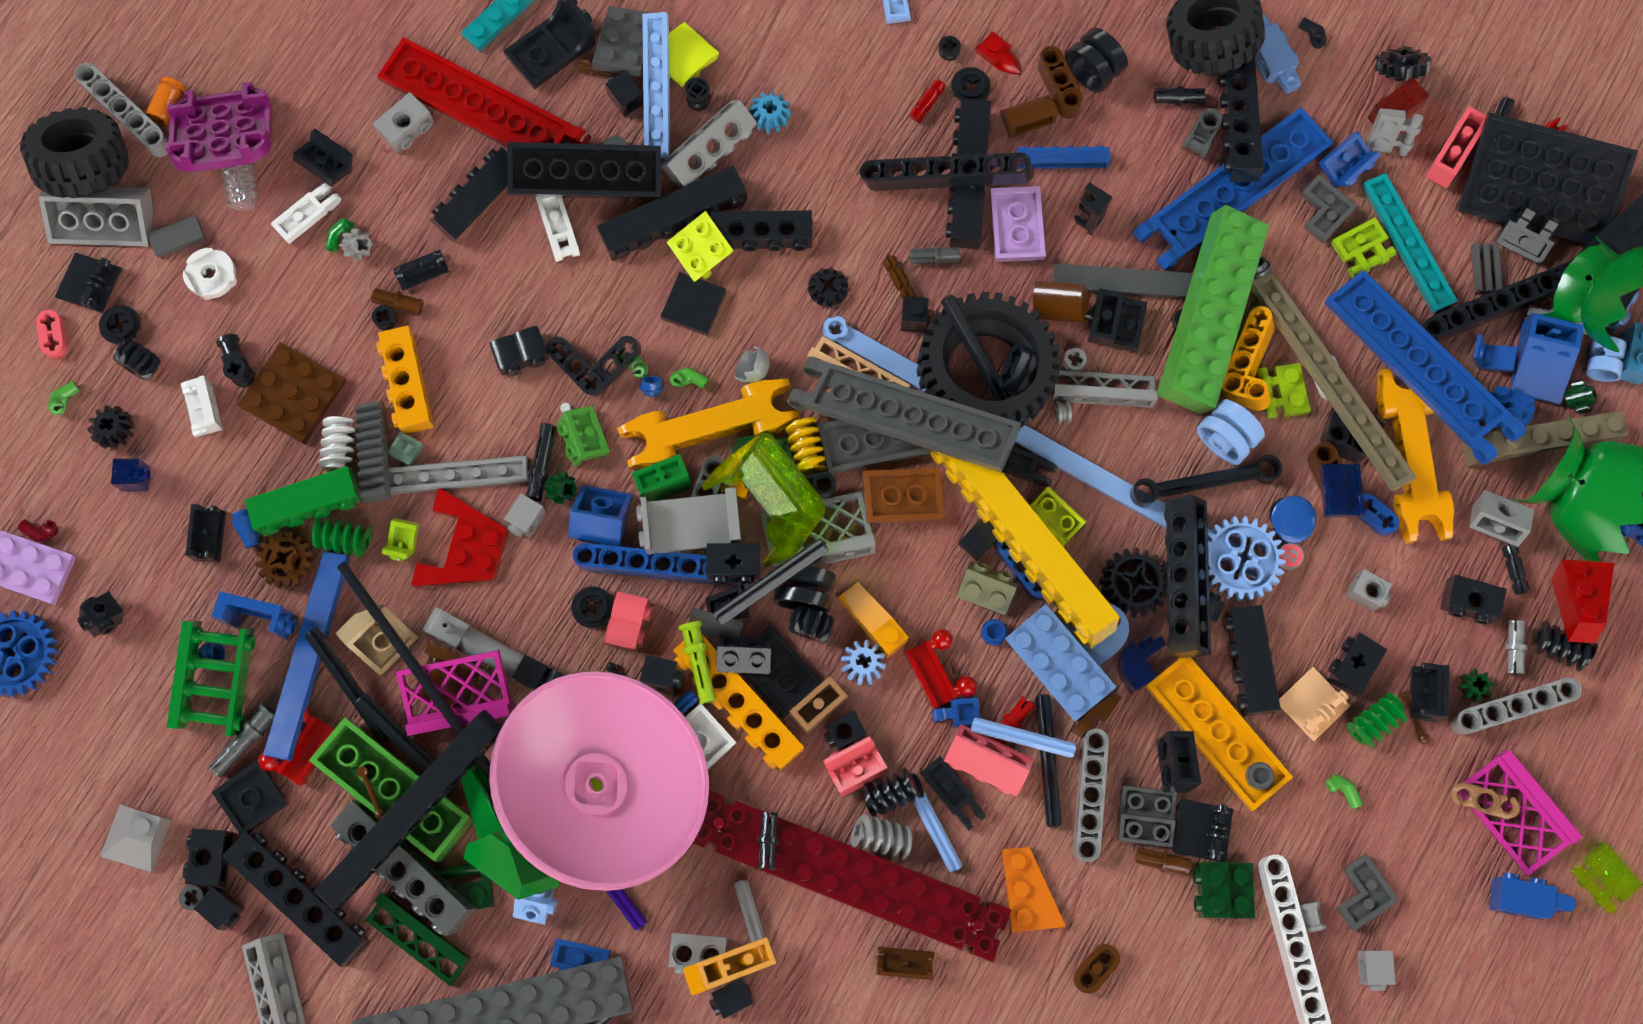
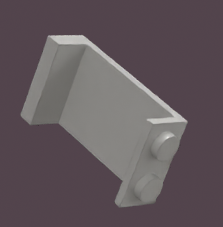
[636,488,741,555]

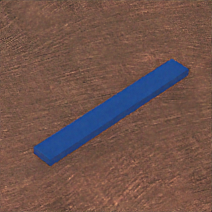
[263,552,350,761]

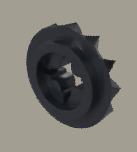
[951,67,990,101]
[808,267,848,307]
[99,305,141,345]
[571,586,613,629]

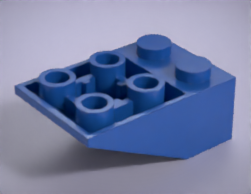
[1510,313,1584,405]

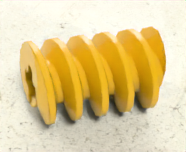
[786,417,827,475]

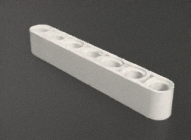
[1258,855,1331,1024]

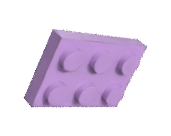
[989,186,1046,262]
[0,530,77,605]

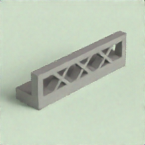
[1051,370,1158,408]
[242,933,306,1024]

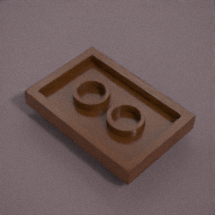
[862,468,945,524]

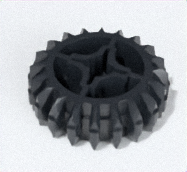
[1099,547,1168,618]

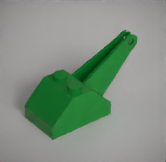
[461,762,560,900]

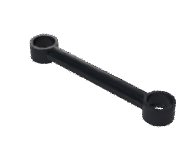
[1130,455,1282,507]

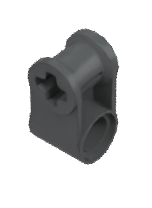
[1181,108,1222,159]

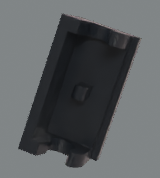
[1074,182,1113,236]
[185,504,226,562]
[1410,663,1450,723]

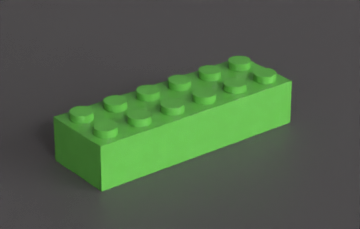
[309,717,473,863]

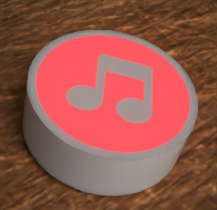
[1279,543,1304,570]

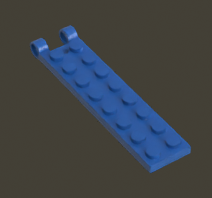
[1132,107,1333,271]
[1324,270,1526,465]

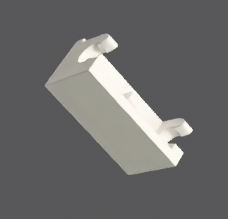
[181,375,223,438]

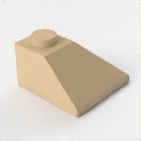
[335,604,418,676]

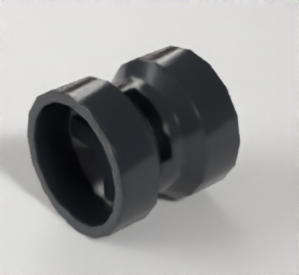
[685,77,710,111]

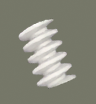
[319,416,356,472]

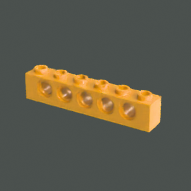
[673,635,804,772]

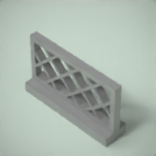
[760,491,875,570]

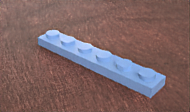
[643,12,671,161]

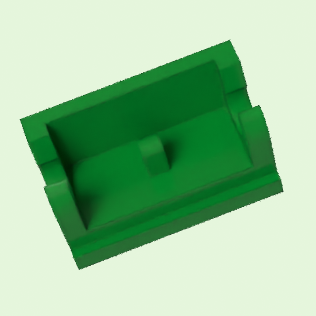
[632,454,692,502]

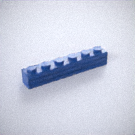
[1016,146,1110,169]

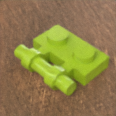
[1331,217,1396,278]
[1257,363,1311,419]

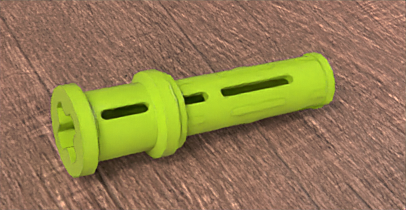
[678,621,716,704]

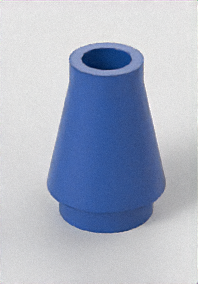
[231,509,261,549]

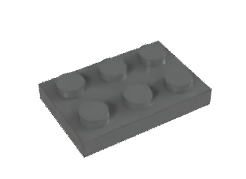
[592,6,648,77]

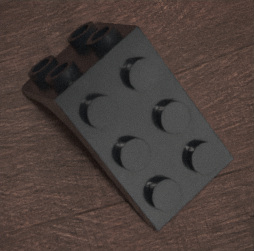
[503,0,596,90]

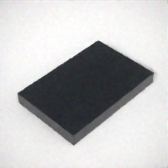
[743,625,822,719]

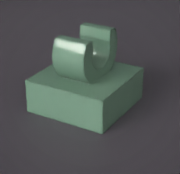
[388,432,424,466]

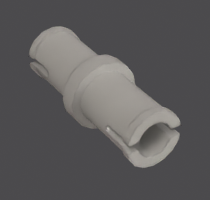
[1505,620,1528,675]

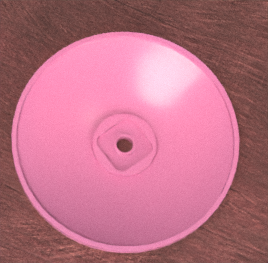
[490,672,709,891]

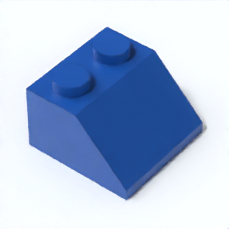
[568,485,633,547]

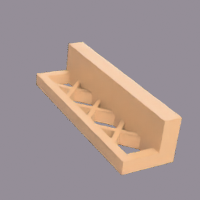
[807,336,910,388]

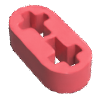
[36,310,68,359]

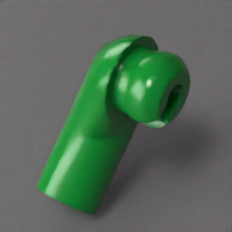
[325,218,355,252]

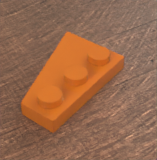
[1001,847,1066,932]

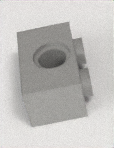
[373,92,434,154]
[1469,490,1534,547]

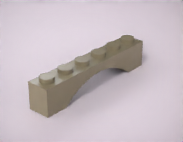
[1461,411,1629,468]

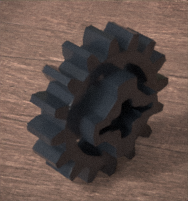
[1375,46,1431,81]

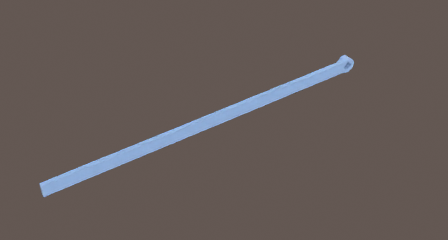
[823,316,1258,579]

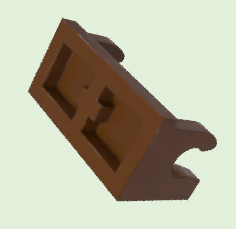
[876,947,934,980]

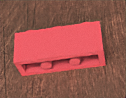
[1425,106,1486,189]
[944,724,1034,796]

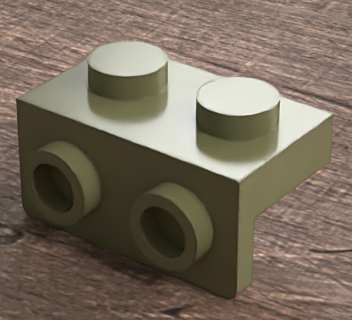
[956,561,1019,616]

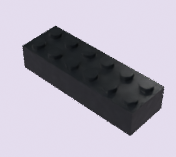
[507,142,661,199]

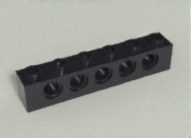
[1218,55,1263,182]
[1164,495,1211,659]
[222,831,370,967]

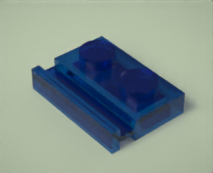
[1319,464,1365,518]

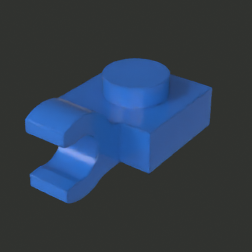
[932,698,980,728]

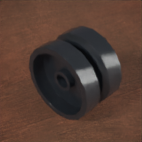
[1064,27,1128,93]
[773,565,836,613]

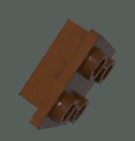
[415,643,483,708]

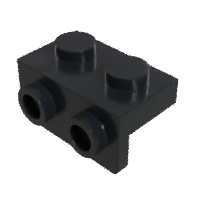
[292,129,353,187]

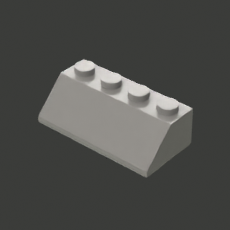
[38,187,154,246]

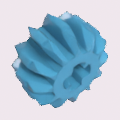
[749,90,791,134]

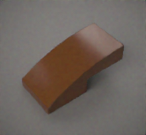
[1071,694,1122,737]

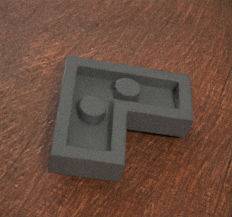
[1301,175,1357,244]
[1336,854,1399,931]

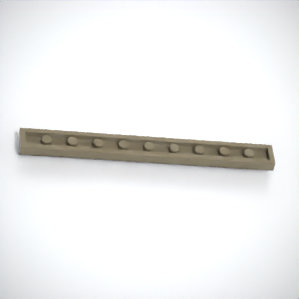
[1251,272,1417,492]

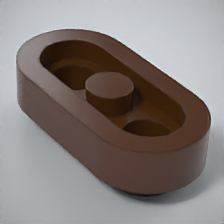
[1073,944,1120,993]

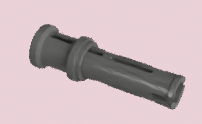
[208,703,275,777]

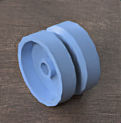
[1196,399,1265,465]

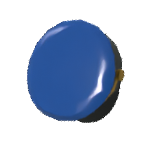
[1269,496,1316,543]

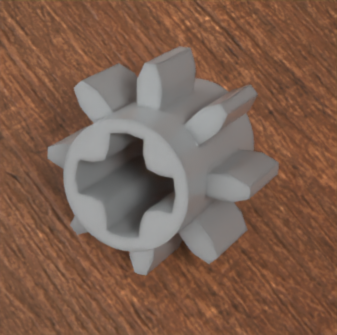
[339,229,373,261]

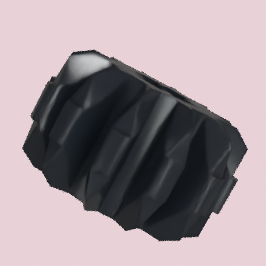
[112,339,161,380]
[87,405,135,449]
[789,606,834,642]

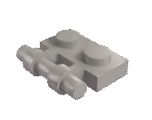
[1366,108,1423,156]

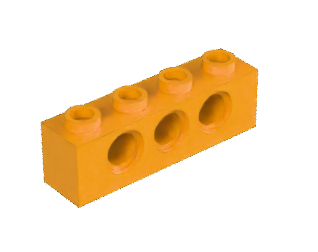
[376,325,434,435]

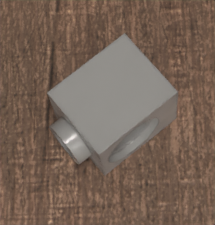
[504,493,546,538]
[1345,569,1392,611]
[1357,951,1396,991]

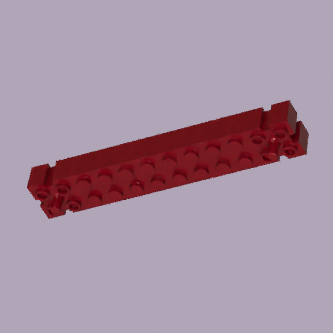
[692,790,1012,962]

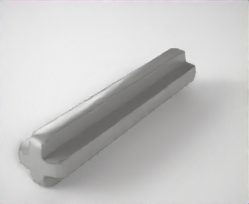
[734,879,765,942]

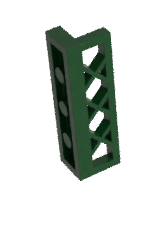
[365,892,472,986]

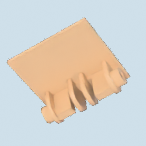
[1279,667,1351,742]

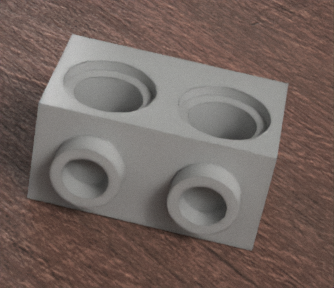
[668,933,728,974]

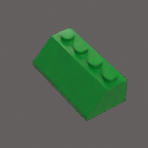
[244,466,362,535]

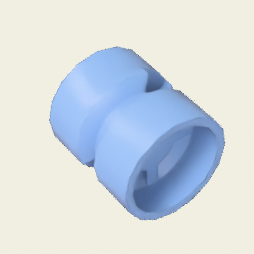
[1586,336,1627,382]

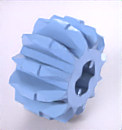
[841,640,886,686]

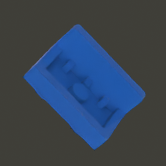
[1318,132,1381,187]

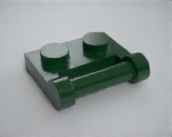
[434,863,495,912]

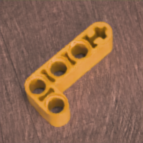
[1222,306,1275,411]

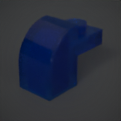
[1117,636,1167,694]

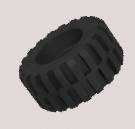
[1166,0,1265,75]
[20,107,129,198]

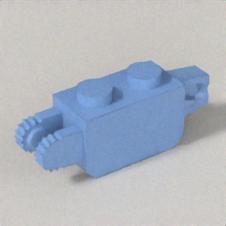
[1255,13,1301,94]

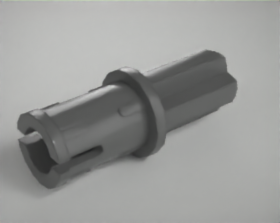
[910,246,960,266]

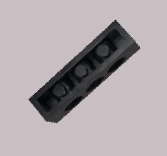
[711,210,812,252]

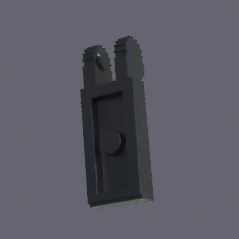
[1002,446,1057,487]
[919,756,986,831]

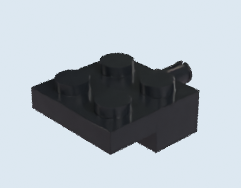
[1085,288,1147,352]

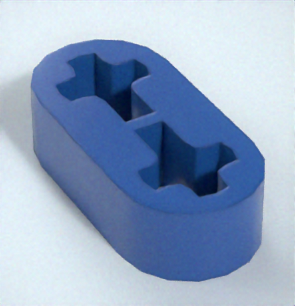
[1353,494,1399,536]

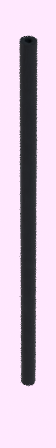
[337,562,490,780]

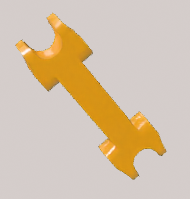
[1376,369,1454,544]
[618,379,801,471]

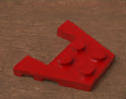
[411,488,509,588]

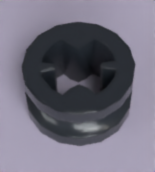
[938,36,961,61]
[372,305,397,331]

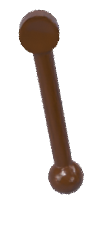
[1400,691,1429,744]
[357,767,385,820]

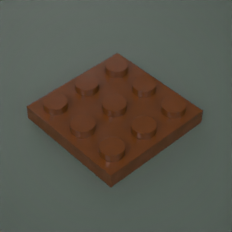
[237,342,347,445]

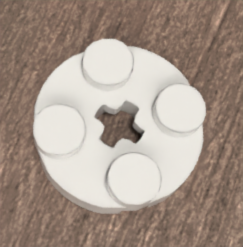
[183,248,237,300]

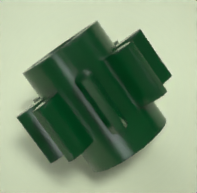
[1565,381,1598,414]
[544,471,577,504]
[1457,669,1494,703]

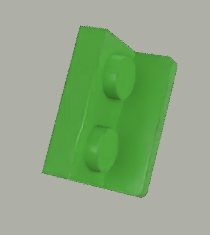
[557,406,610,467]

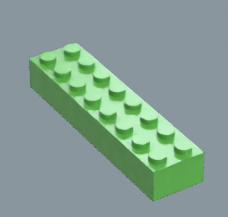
[1157,205,1269,415]

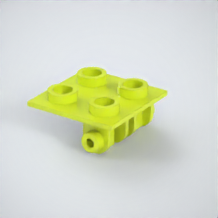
[667,211,734,282]

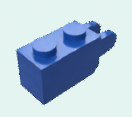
[1489,873,1576,919]

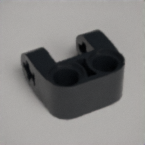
[1320,407,1385,463]

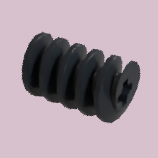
[1534,621,1598,672]
[864,767,924,817]

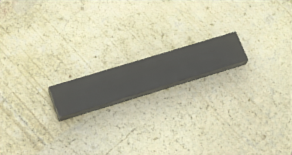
[1053,264,1193,299]

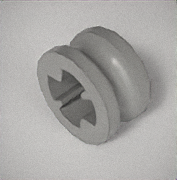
[1062,348,1087,372]
[1055,400,1072,424]

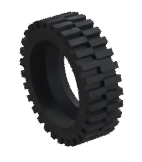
[917,292,1061,428]

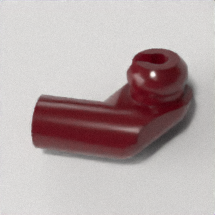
[17,519,58,542]

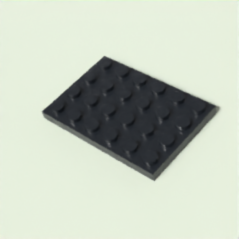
[1456,112,1638,245]

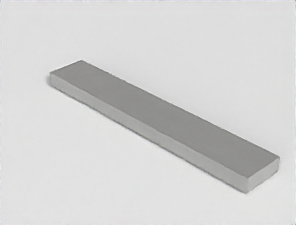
[389,456,530,495]

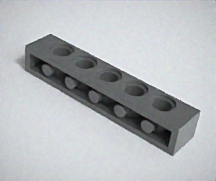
[331,800,477,936]

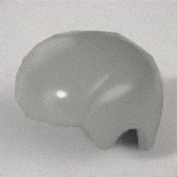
[734,346,770,384]

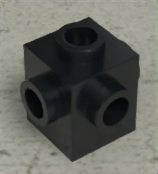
[77,591,124,638]

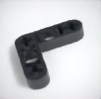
[547,336,642,396]

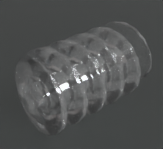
[221,163,259,211]

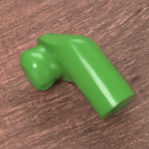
[670,367,709,389]
[48,381,80,415]
[1325,774,1363,809]

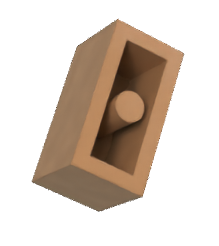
[789,676,848,735]

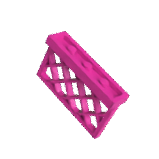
[396,649,516,736]
[1458,750,1582,876]

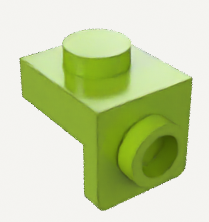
[382,518,419,561]

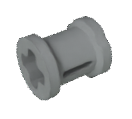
[1300,901,1327,933]

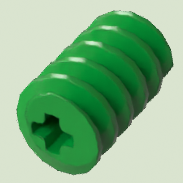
[312,517,373,558]
[1346,692,1407,748]

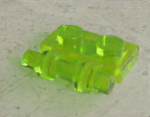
[1571,842,1643,914]

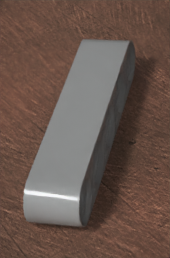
[74,63,169,157]
[1449,678,1582,735]
[1072,728,1109,863]

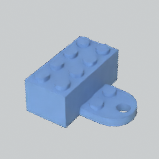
[1005,603,1129,721]

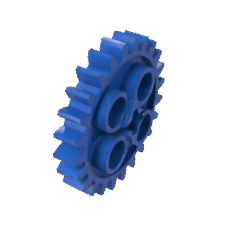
[0,610,59,697]

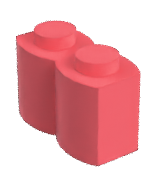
[604,591,653,652]

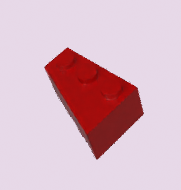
[1552,559,1615,643]

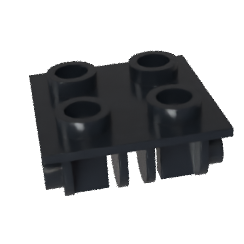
[55,252,122,313]
[1172,798,1233,862]

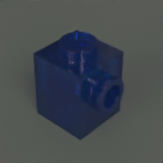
[111,458,151,492]

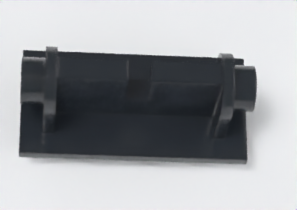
[393,250,450,291]

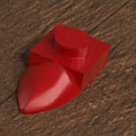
[976,31,1021,75]

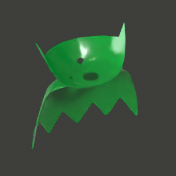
[1541,236,1643,352]
[1511,414,1643,562]

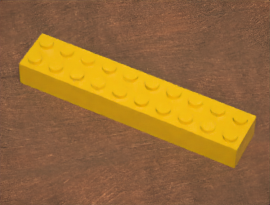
[930,450,1120,649]

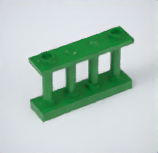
[166,620,256,737]

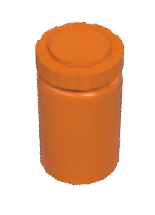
[145,76,186,126]

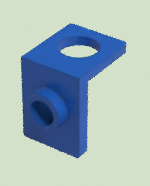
[1473,334,1518,372]

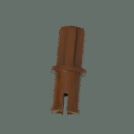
[371,288,423,315]
[1135,848,1191,876]

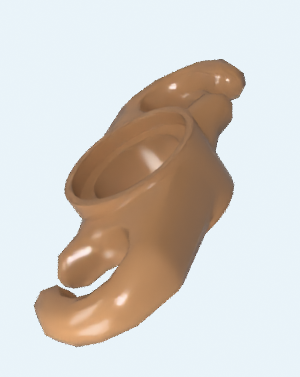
[1450,782,1520,819]

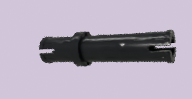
[526,423,557,501]

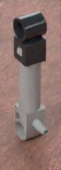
[422,607,565,691]

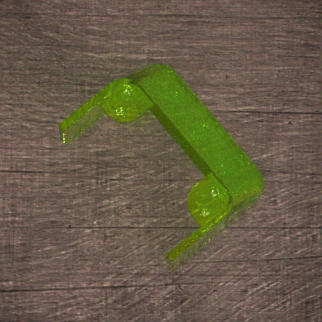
[701,433,825,567]

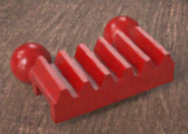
[904,629,977,710]
[258,706,334,786]

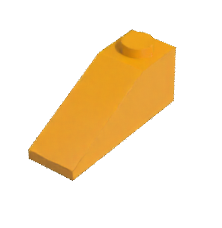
[837,582,909,659]
[683,937,776,995]

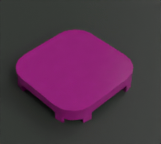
[164,82,273,172]

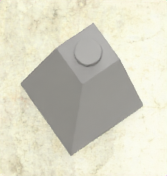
[100,804,172,872]

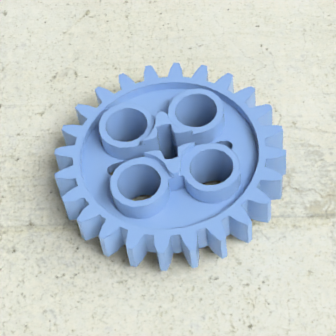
[1208,516,1286,601]

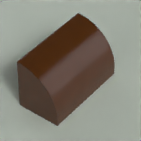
[999,95,1059,138]
[1033,281,1091,323]

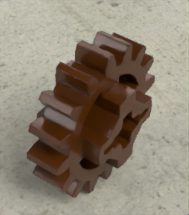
[255,532,315,589]

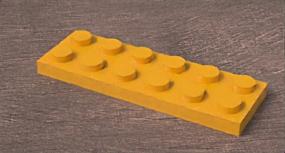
[1145,658,1293,812]

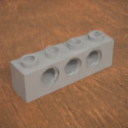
[661,100,758,188]

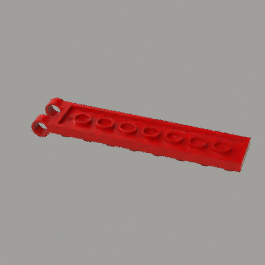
[377,37,591,147]

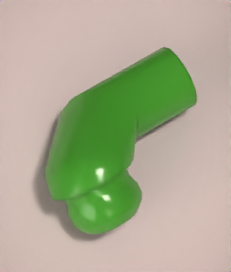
[614,353,648,378]

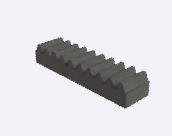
[354,401,391,504]

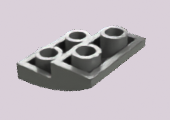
[1118,784,1177,847]

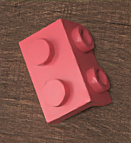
[823,736,889,798]

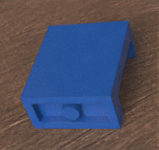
[211,591,297,640]

